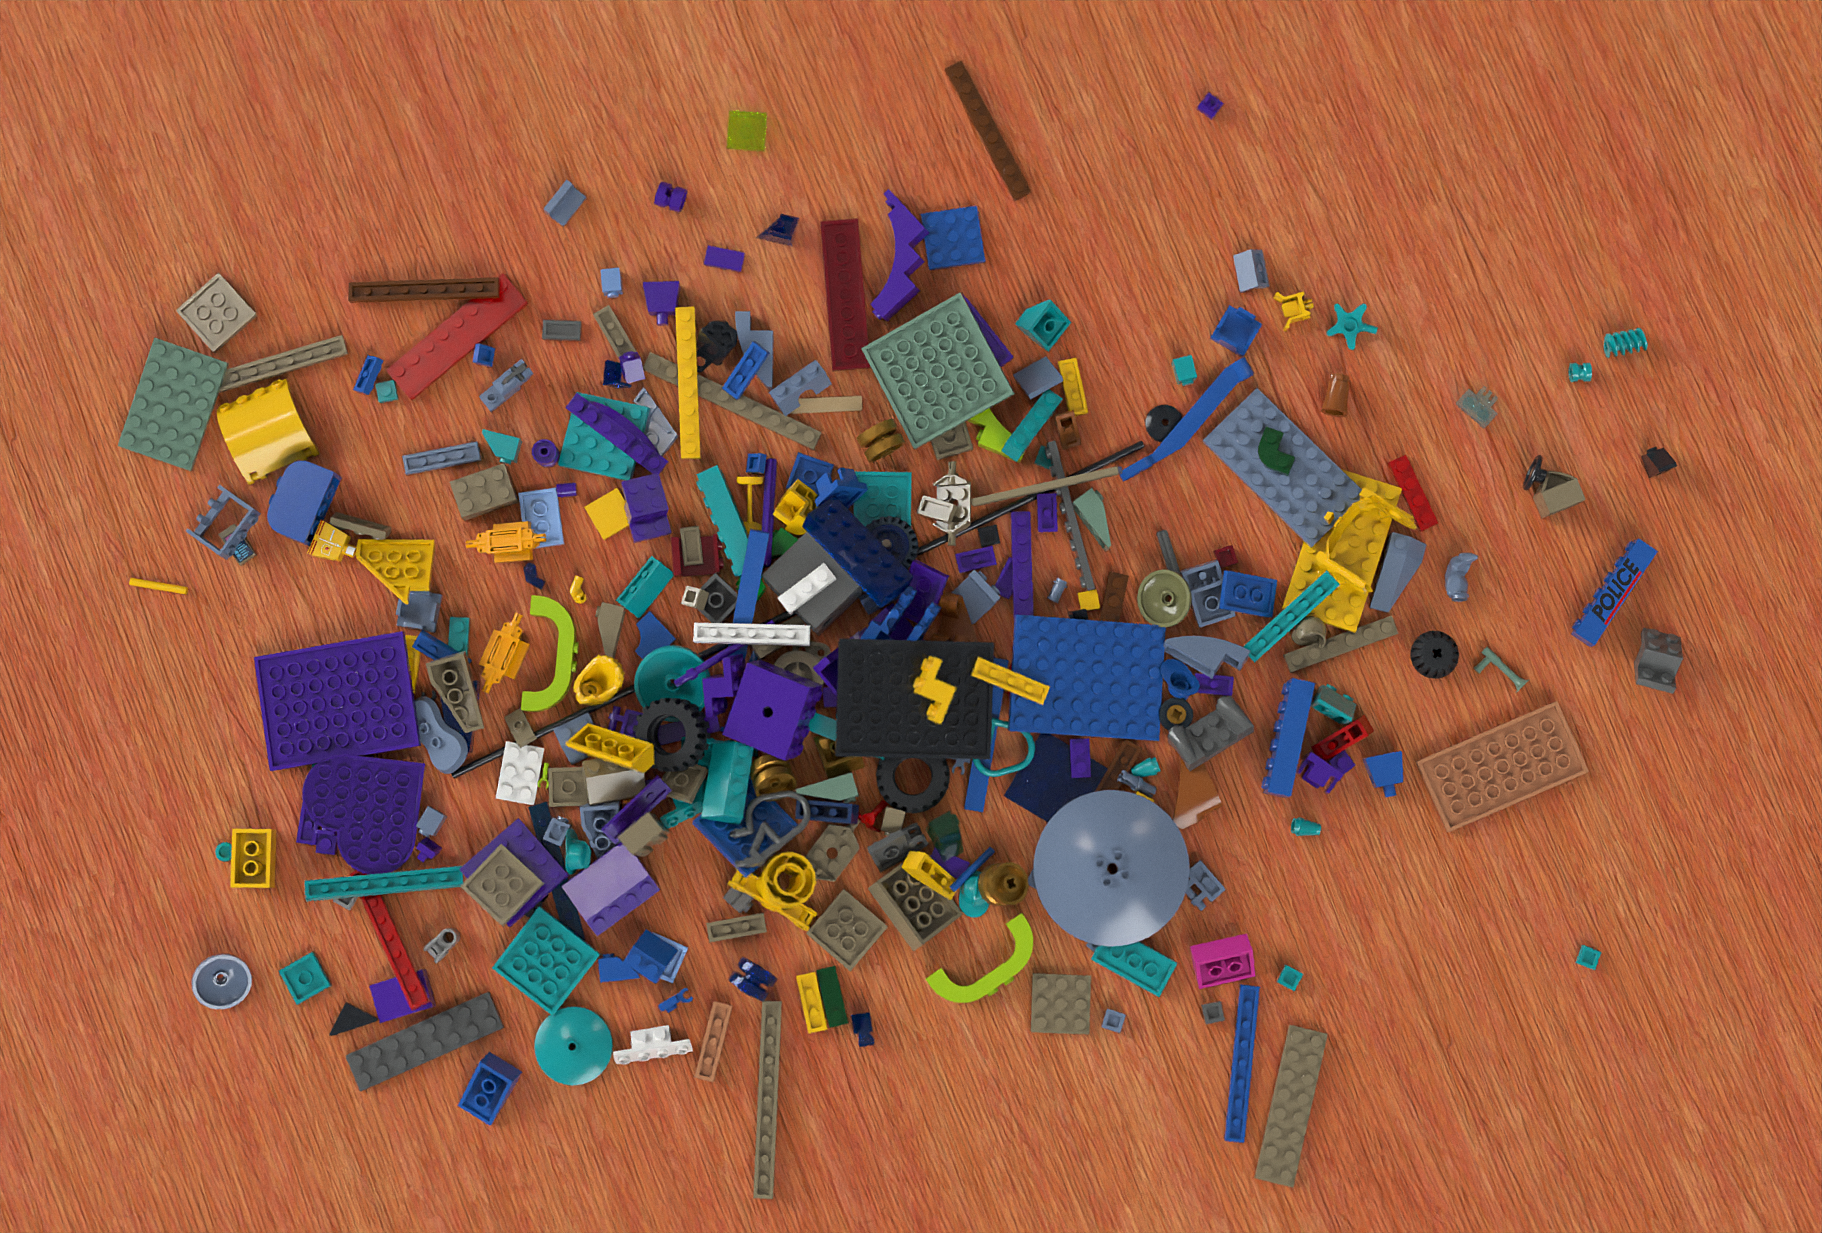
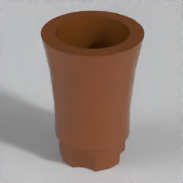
[1321,373,1349,417]

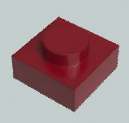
[1213,545,1238,569]

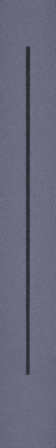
[451,440,1145,779]

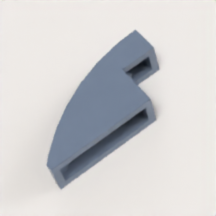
[735,311,774,390]
[1163,636,1250,678]

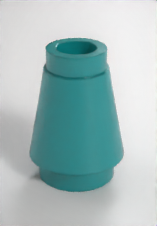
[1131,757,1161,777]
[1291,817,1321,836]

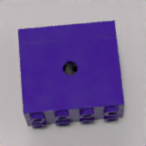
[723,660,822,761]

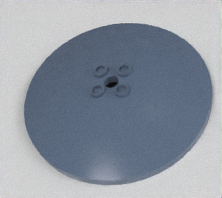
[1033,790,1189,946]

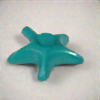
[1327,303,1378,350]

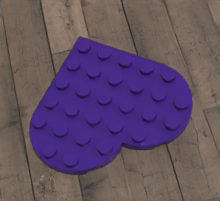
[302,754,425,875]

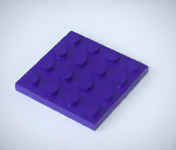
[459,818,569,927]

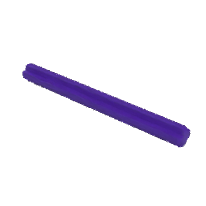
[762,458,777,567]

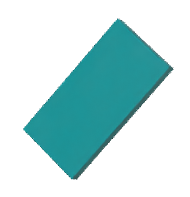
[1091,942,1178,997]

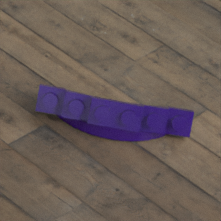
[566,393,668,474]

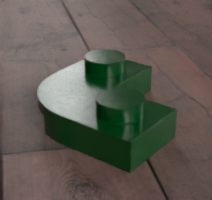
[1258,426,1295,476]

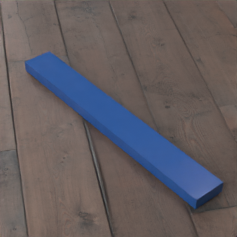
[723,529,769,674]
[964,658,1009,812]
[1224,984,1260,1143]

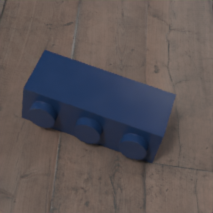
[795,800,859,824]

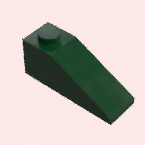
[816,966,849,1028]

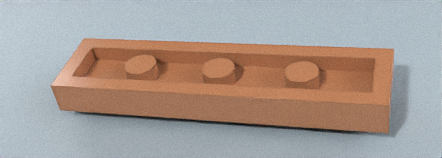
[694,1001,733,1082]

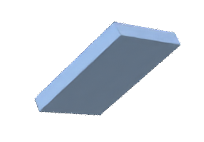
[518,487,564,549]

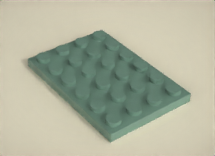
[118,337,229,471]

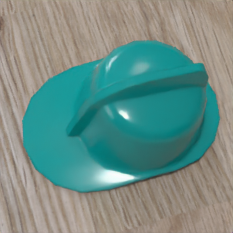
[565,828,591,875]
[959,871,989,917]

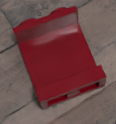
[671,534,724,577]

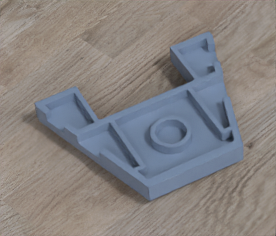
[633,388,678,457]

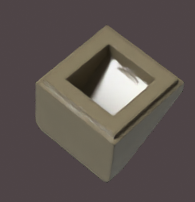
[681,586,709,611]

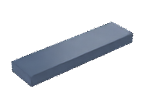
[402,441,482,475]

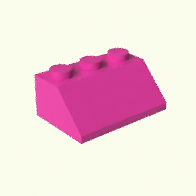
[1190,933,1255,989]

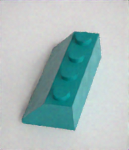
[701,742,753,825]

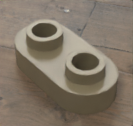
[792,641,831,662]

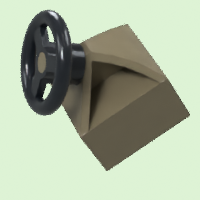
[1523,455,1586,519]

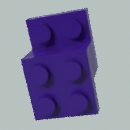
[621,473,672,543]
[702,654,746,717]

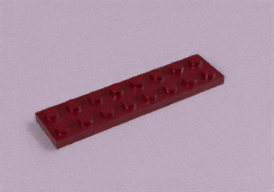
[820,218,870,372]

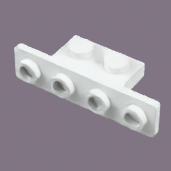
[613,1025,693,1065]

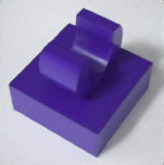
[1197,92,1224,120]
[416,837,442,862]

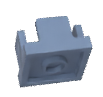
[396,591,443,633]

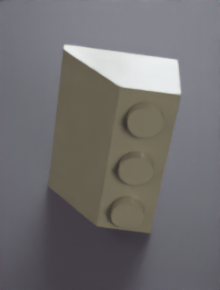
[582,758,646,806]

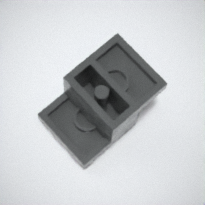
[1634,628,1683,694]

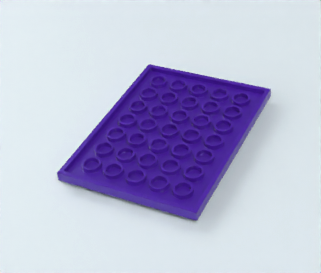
[254,631,421,771]

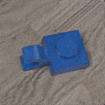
[658,988,693,1013]

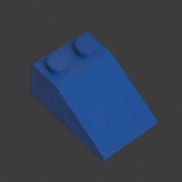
[458,1052,522,1126]

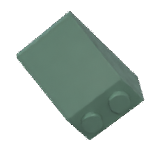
[1072,488,1111,552]
[796,773,859,804]

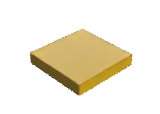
[584,488,629,540]

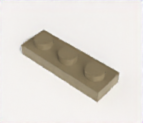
[593,305,637,358]
[330,512,391,540]
[706,913,767,942]

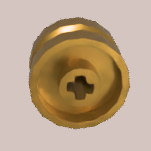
[856,419,905,463]
[749,754,797,802]
[978,862,1029,906]

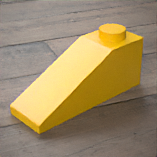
[901,851,957,900]

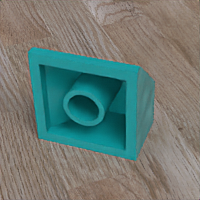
[1015,300,1071,352]

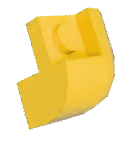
[773,479,823,535]

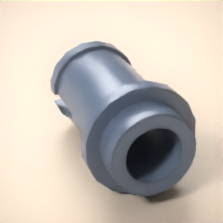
[1047,578,1067,603]

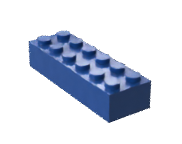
[1261,678,1315,798]

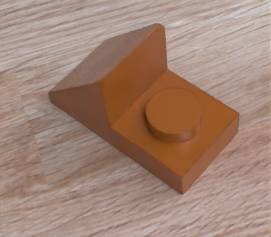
[1054,410,1081,450]

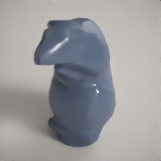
[1445,553,1478,602]

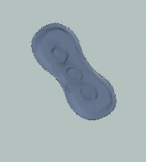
[415,696,468,774]

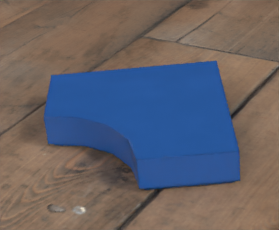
[635,611,676,659]

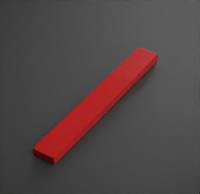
[349,870,430,1011]

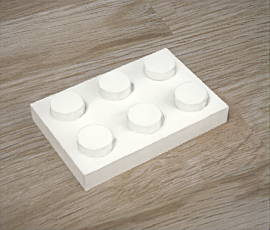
[496,741,545,805]

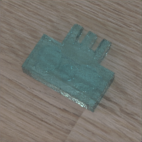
[1455,386,1498,429]

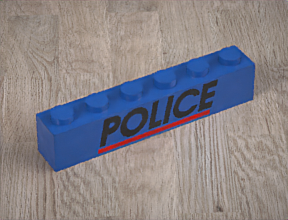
[1571,538,1658,647]

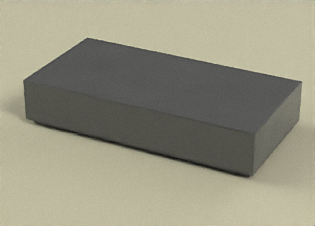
[542,320,582,341]

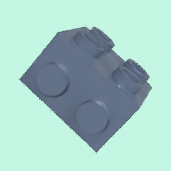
[951,570,1001,624]

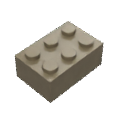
[450,463,519,521]

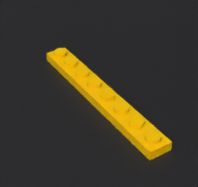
[675,307,701,459]

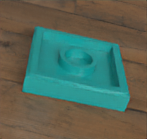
[278,952,332,1005]

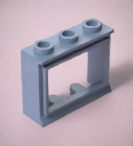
[186,485,261,560]

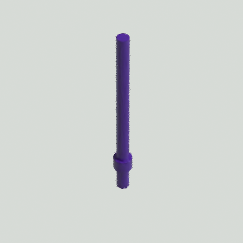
[674,620,775,688]

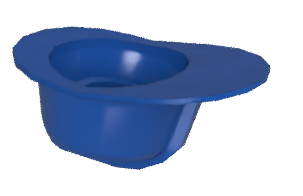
[1160,659,1200,700]

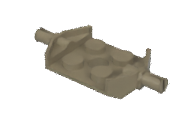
[933,461,971,546]
[805,820,861,882]

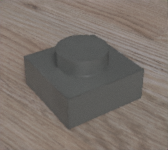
[1201,1001,1225,1024]

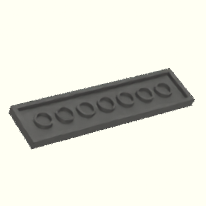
[345,992,504,1092]

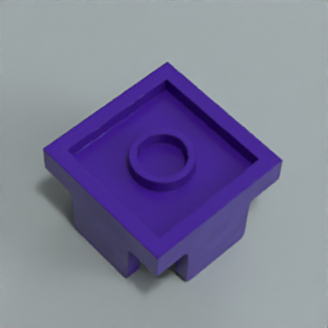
[1296,752,1344,794]

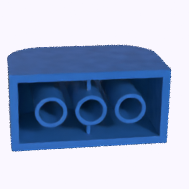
[267,461,342,547]

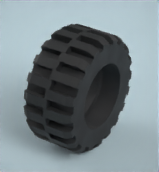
[633,698,711,772]
[876,757,950,813]

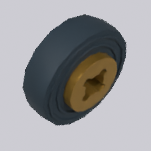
[1159,698,1193,731]

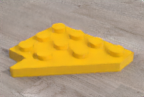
[356,539,435,604]

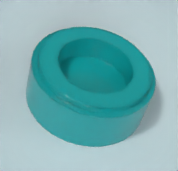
[215,842,232,862]

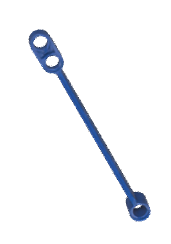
[1120,357,1255,482]

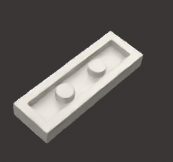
[778,563,836,614]

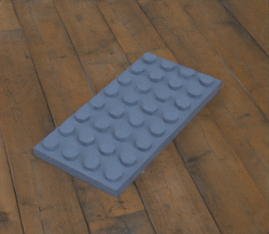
[1203,388,1362,548]

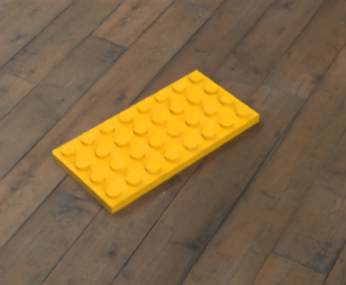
[1281,469,1402,633]

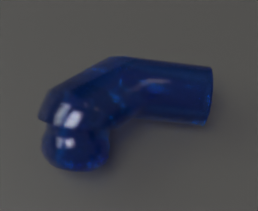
[524,563,546,590]

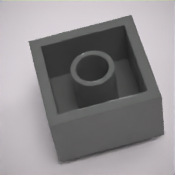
[697,573,738,623]

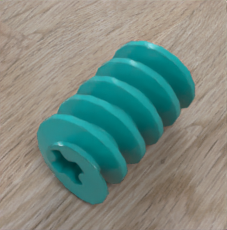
[1604,328,1647,358]

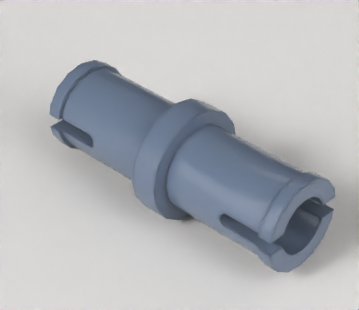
[1118,770,1156,798]

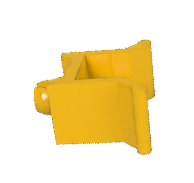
[1273,292,1314,332]

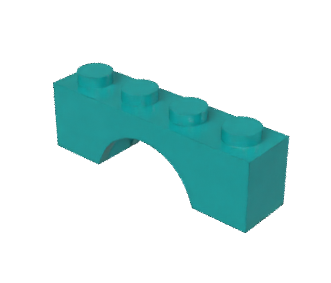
[1002,389,1063,462]

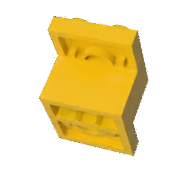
[913,656,956,724]

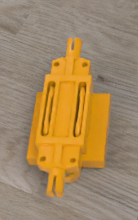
[466,521,546,563]
[479,613,530,694]

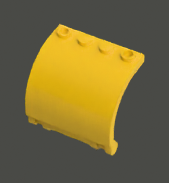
[217,378,320,485]

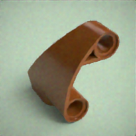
[930,591,978,642]
[1172,759,1223,829]

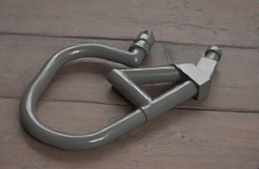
[730,790,811,869]

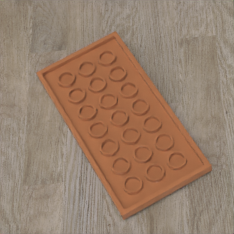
[1416,701,1589,833]

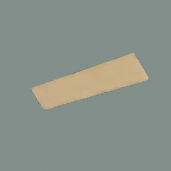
[789,396,862,414]

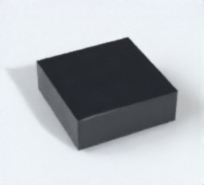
[978,525,1000,548]

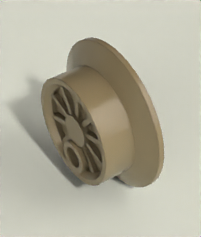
[774,650,824,689]

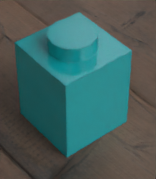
[1171,355,1197,386]

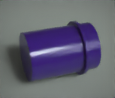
[556,483,577,498]

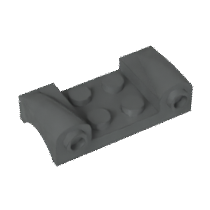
[1168,695,1254,772]

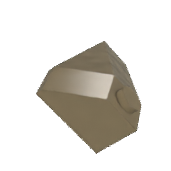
[426,651,485,733]

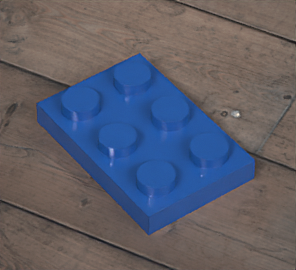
[1219,571,1277,618]

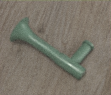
[1474,646,1530,693]

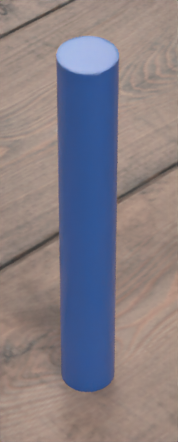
[949,847,995,892]

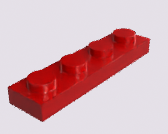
[1387,455,1438,532]

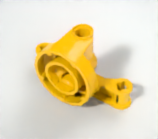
[728,852,817,931]

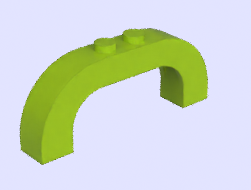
[521,595,579,712]
[925,913,1033,1003]

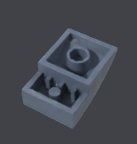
[1180,559,1236,628]

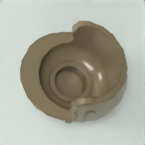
[1292,616,1326,648]

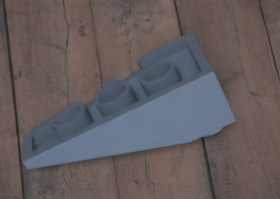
[1369,532,1426,613]
[580,800,622,859]

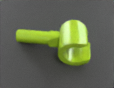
[537,762,549,789]

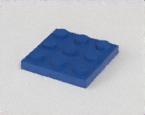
[921,206,985,271]

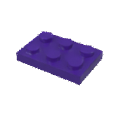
[897,559,949,623]

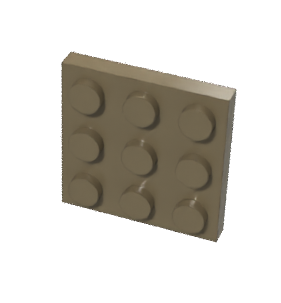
[176,273,258,353]
[460,844,544,926]
[806,889,888,971]
[1031,973,1091,1034]

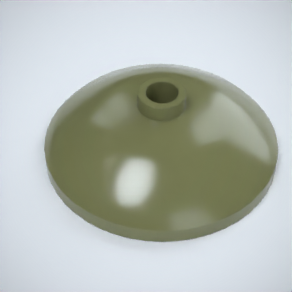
[1137,570,1192,627]

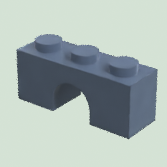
[769,360,832,416]

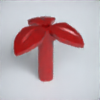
[858,800,888,832]

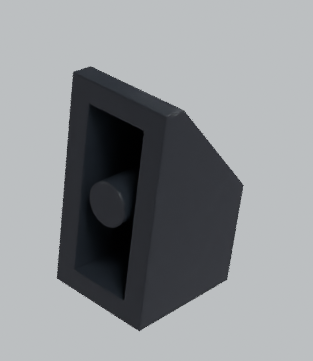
[1641,447,1677,478]

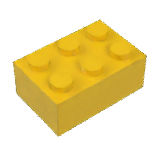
[230,829,276,888]

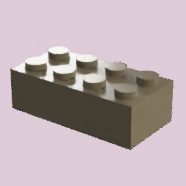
[618,812,670,857]

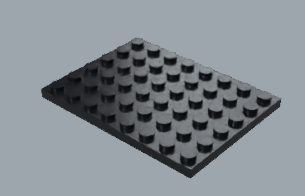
[835,638,994,759]

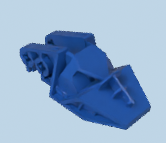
[860,585,941,640]

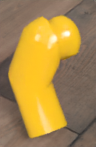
[569,575,587,604]

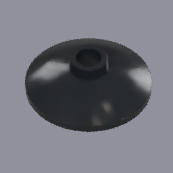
[1145,405,1182,442]

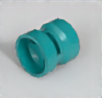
[1568,363,1592,382]

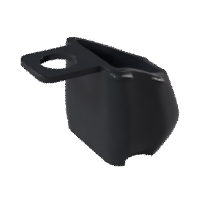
[696,320,737,372]

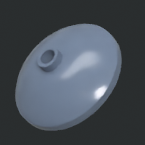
[192,954,252,1009]

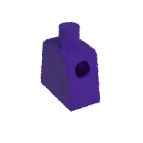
[643,281,681,326]

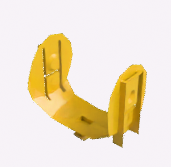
[1315,487,1417,594]

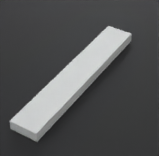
[693,623,811,646]

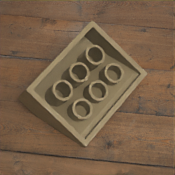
[867,862,963,951]

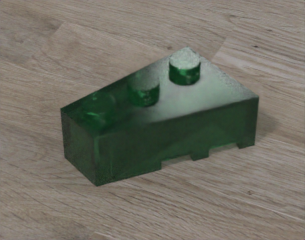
[925,811,964,862]

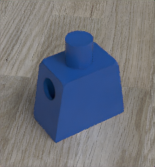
[1363,751,1403,798]

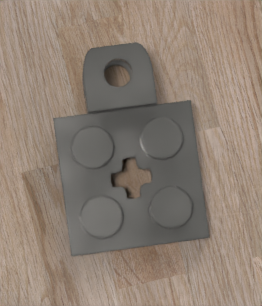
[867,823,928,873]

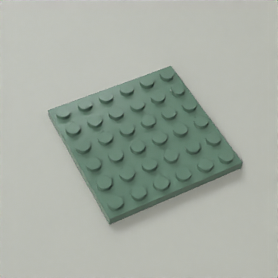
[861,292,1015,449]

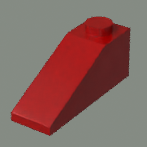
[1311,715,1374,761]

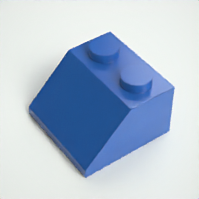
[623,929,679,984]

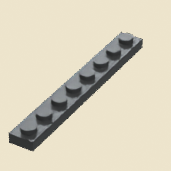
[1044,441,1095,591]

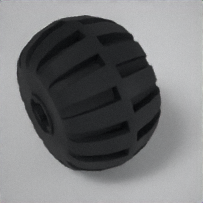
[1410,631,1459,679]

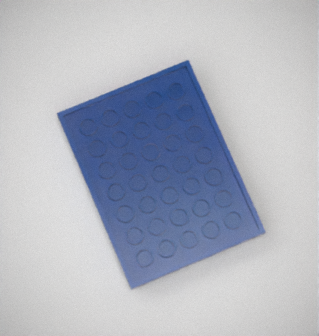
[1008,615,1166,741]

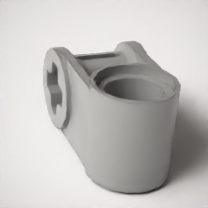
[423,928,460,963]

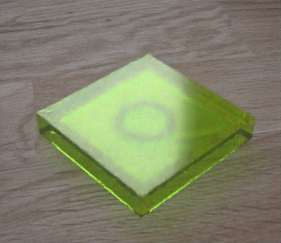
[727,111,767,151]

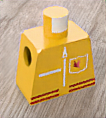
[307,520,357,562]

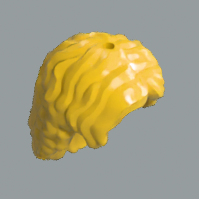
[573,655,625,706]

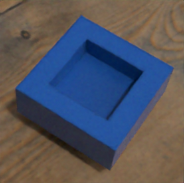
[473,344,495,367]
[746,453,767,474]

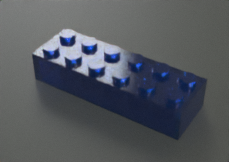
[802,496,913,608]

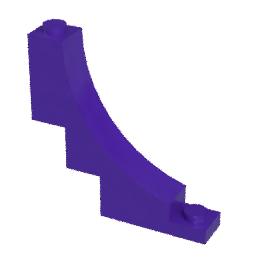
[870,189,929,322]

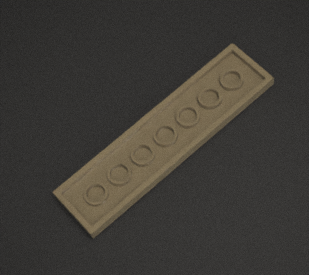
[1254,1025,1328,1187]

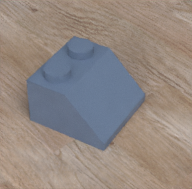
[553,713,596,765]

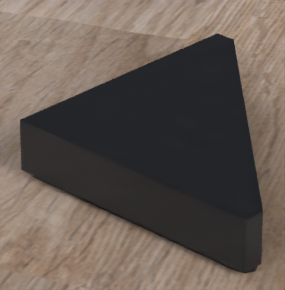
[329,1002,378,1036]

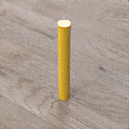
[129,578,188,595]

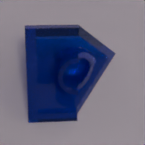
[756,214,799,246]

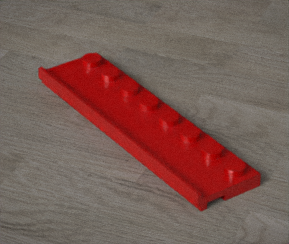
[386,273,529,401]

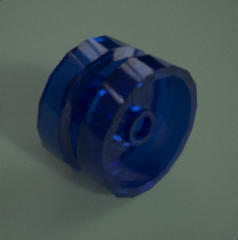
[728,956,778,1002]

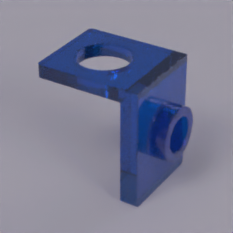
[603,360,632,389]

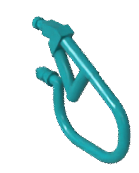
[973,717,1035,777]

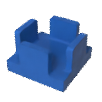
[1210,305,1262,358]
[814,468,868,510]

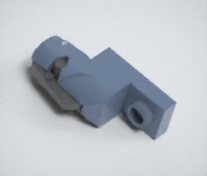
[479,359,534,412]

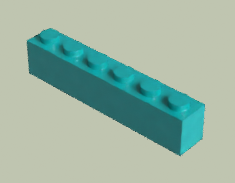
[696,465,763,579]

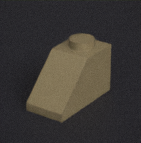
[881,807,906,836]

